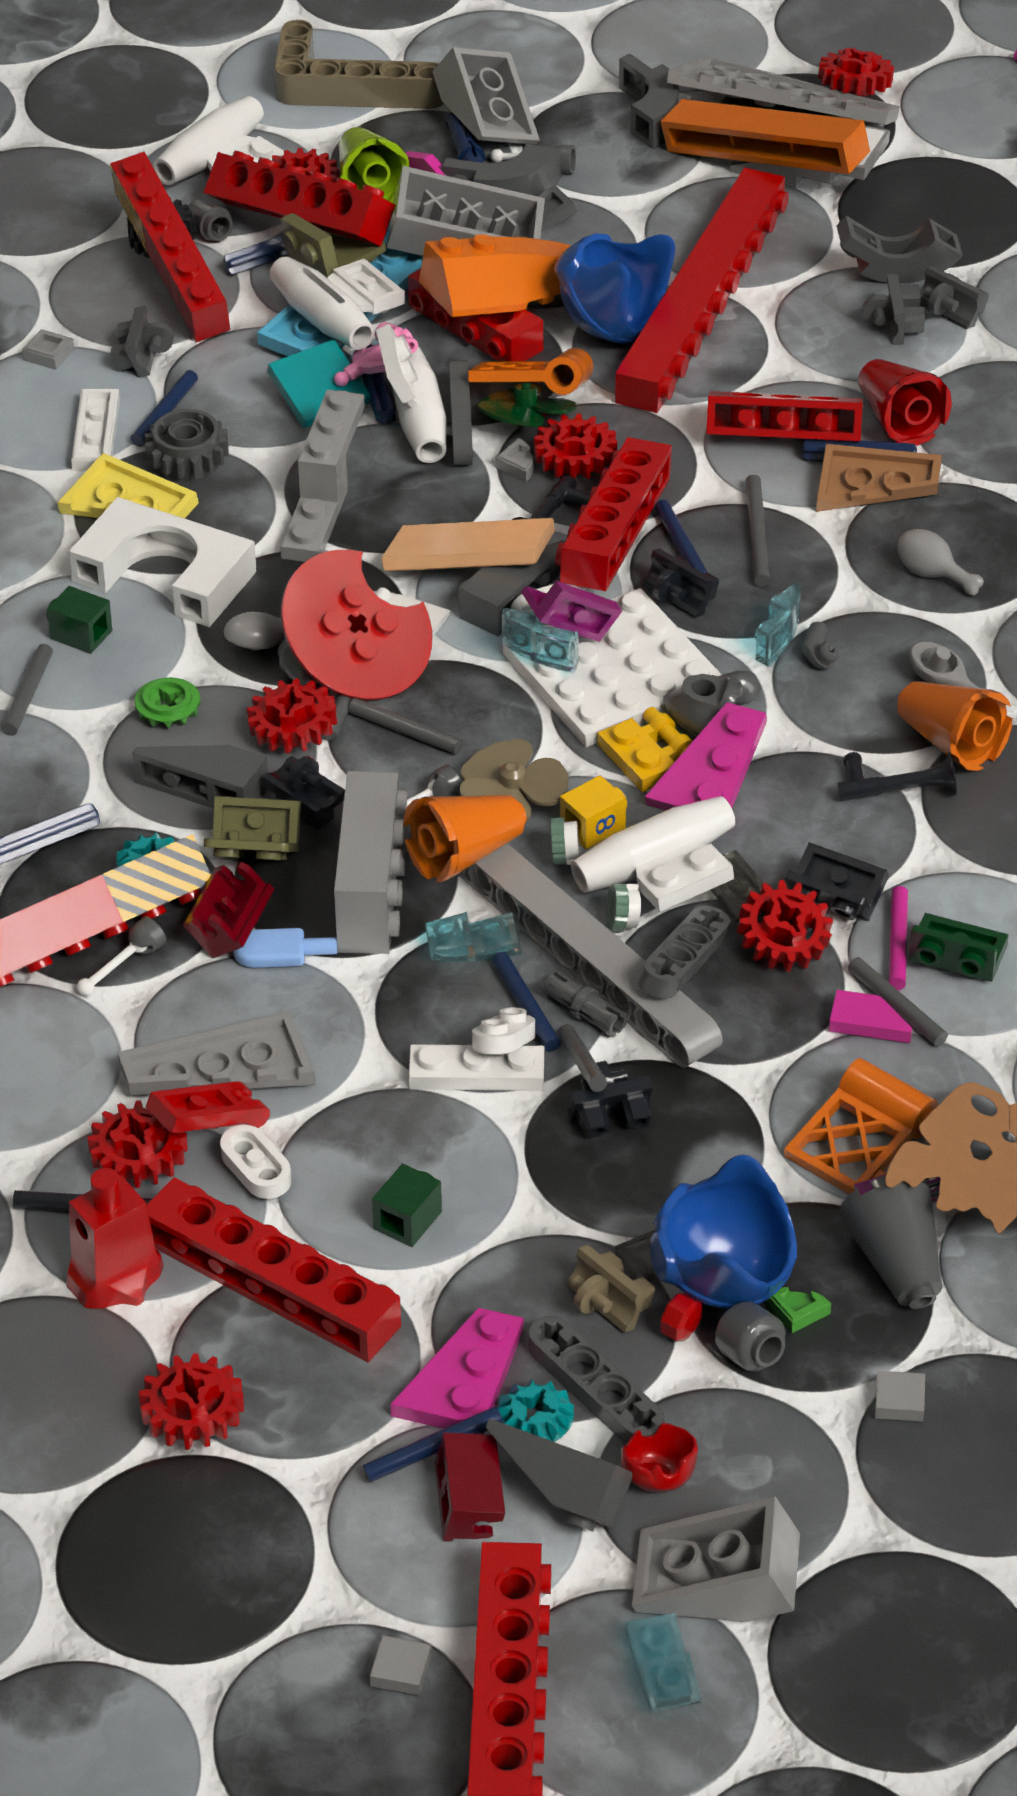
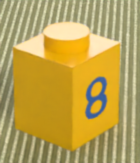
[560,775,627,850]

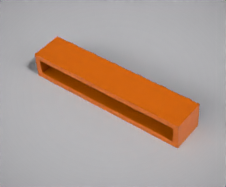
[660,99,870,174]

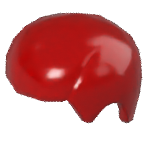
[620,1423,698,1493]

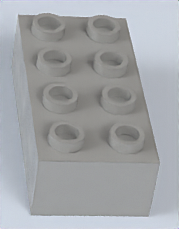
[387,166,545,256]
[334,771,408,954]

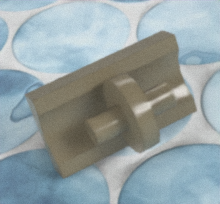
[567,1244,655,1333]

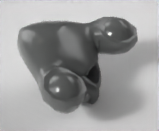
[663,671,762,737]

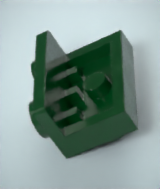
[908,913,1008,982]

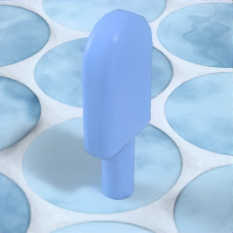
[233,928,337,968]

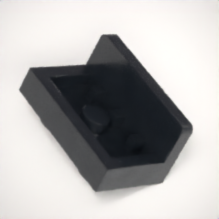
[785,842,889,921]

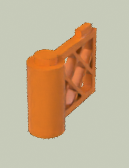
[468,348,594,395]
[784,1058,938,1194]

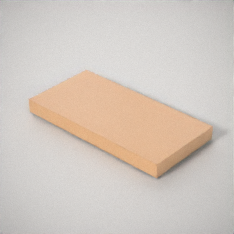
[381,518,555,571]

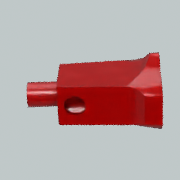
[66,1168,164,1309]

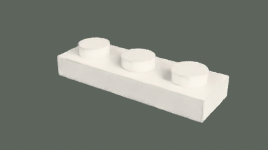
[409,1045,544,1091]

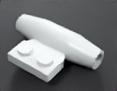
[153,96,284,185]
[270,257,405,350]
[376,324,446,463]
[571,796,735,912]

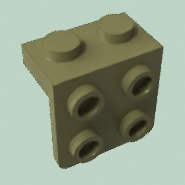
[281,213,386,278]
[204,796,301,860]

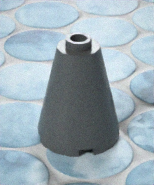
[839,1176,942,1309]

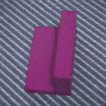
[521,581,622,642]

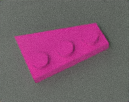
[645,702,767,810]
[390,1308,524,1434]

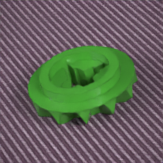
[135,677,201,728]

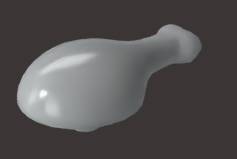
[897,529,984,596]
[224,611,285,651]
[909,641,979,688]

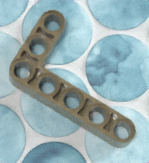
[275,20,444,109]

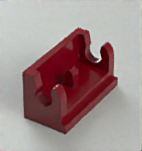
[183,862,274,958]
[434,1432,505,1542]

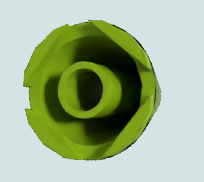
[339,127,410,203]

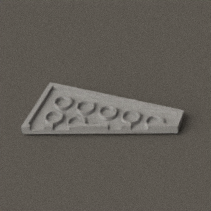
[666,56,900,128]

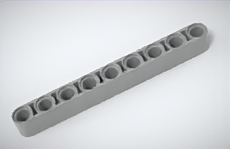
[457,843,723,1068]

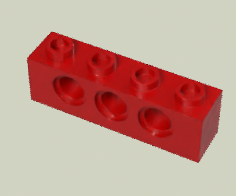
[408,268,544,362]
[706,391,863,441]

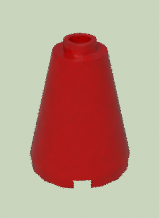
[858,359,952,446]

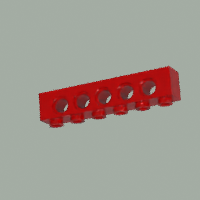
[203,150,396,247]
[555,437,672,591]
[147,1177,401,1363]
[468,1542,552,1796]

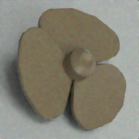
[459,739,569,822]

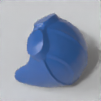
[554,234,675,344]
[650,1154,797,1309]

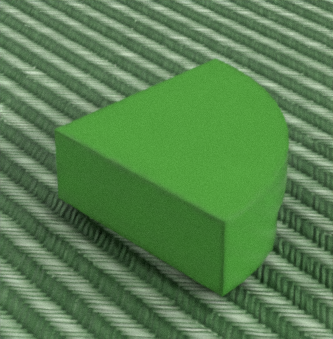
[765,1287,831,1333]

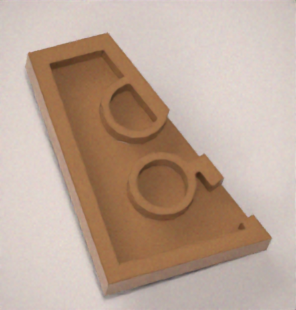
[816,444,942,512]

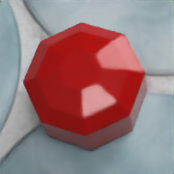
[660,1293,702,1341]

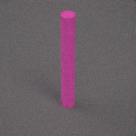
[888,886,908,990]

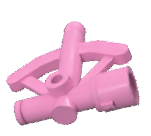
[334,322,418,387]

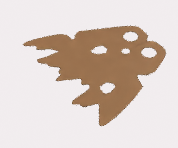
[885,1082,1017,1234]

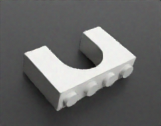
[69,497,256,627]

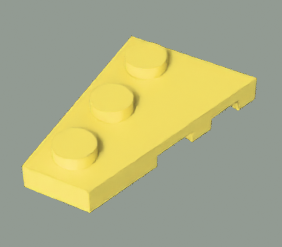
[57,453,199,519]

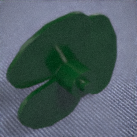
[478,382,577,427]

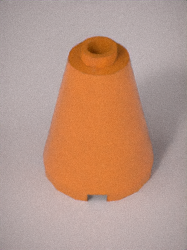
[897,681,1013,771]
[403,795,527,882]

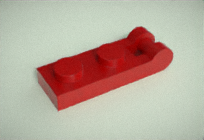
[145,1081,270,1133]

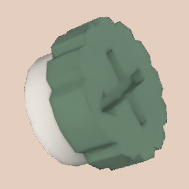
[551,818,579,865]
[606,884,641,932]

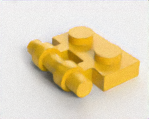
[597,707,693,792]

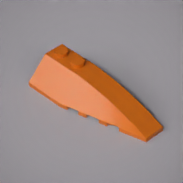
[419,234,572,317]

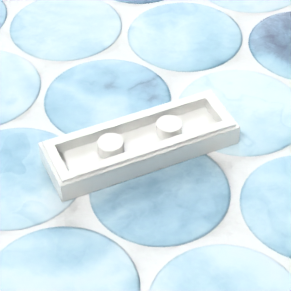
[71,389,120,471]

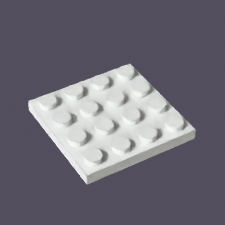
[503,588,722,748]

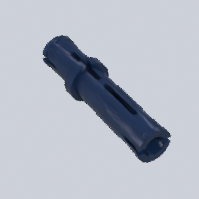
[445,112,485,163]

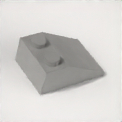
[432,47,540,145]
[632,1496,800,1622]

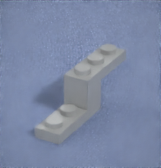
[280,390,365,562]

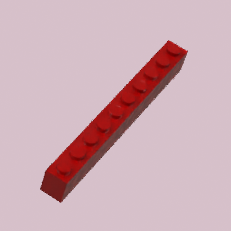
[615,167,789,413]

